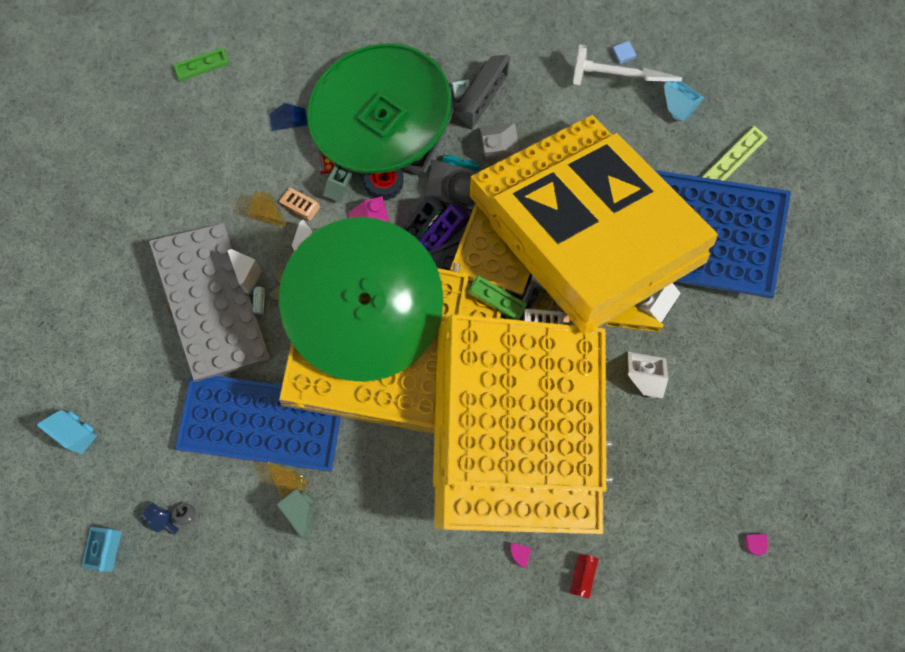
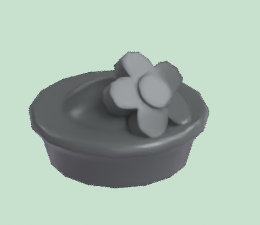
[172,503,196,526]

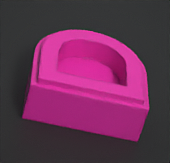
[745,534,768,555]

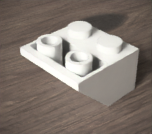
[634,283,680,322]

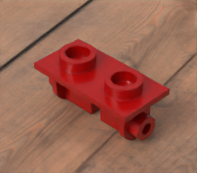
[569,553,599,599]

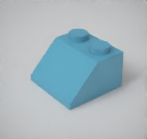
[37,410,97,454]

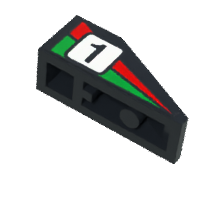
[403,196,448,241]

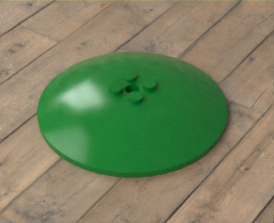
[307,43,452,174]
[279,217,443,382]

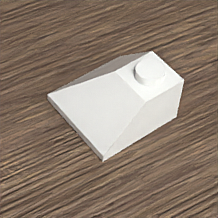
[627,352,668,398]

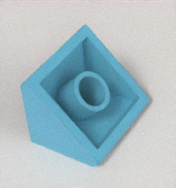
[81,527,121,572]

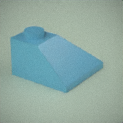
[664,81,704,121]

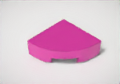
[511,543,531,568]

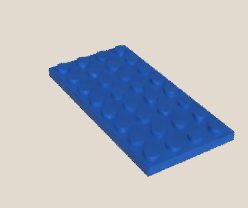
[175,376,341,472]

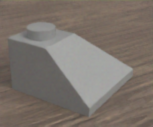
[479,123,520,161]

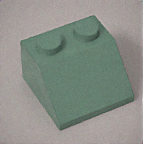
[277,489,315,539]

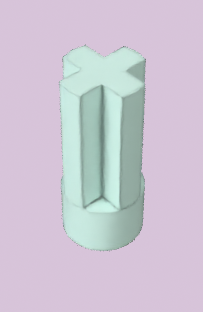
[253,287,265,315]

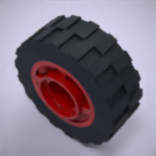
[363,168,404,201]

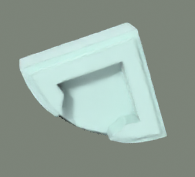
[451,80,469,101]

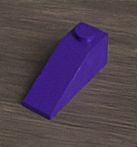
[419,204,470,251]

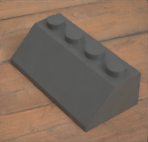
[454,55,510,130]

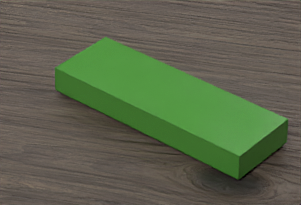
[173,47,230,82]
[467,275,527,320]

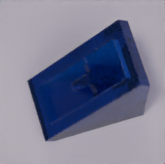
[270,103,308,131]

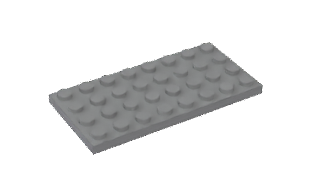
[149,223,270,382]

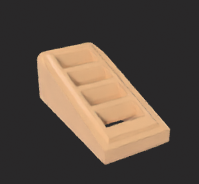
[279,188,320,222]

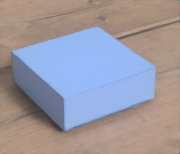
[612,41,636,65]

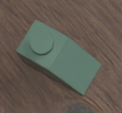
[323,165,354,202]

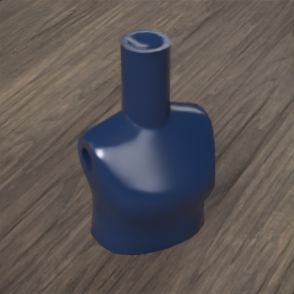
[140,502,179,535]

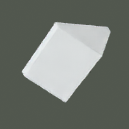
[227,249,262,295]

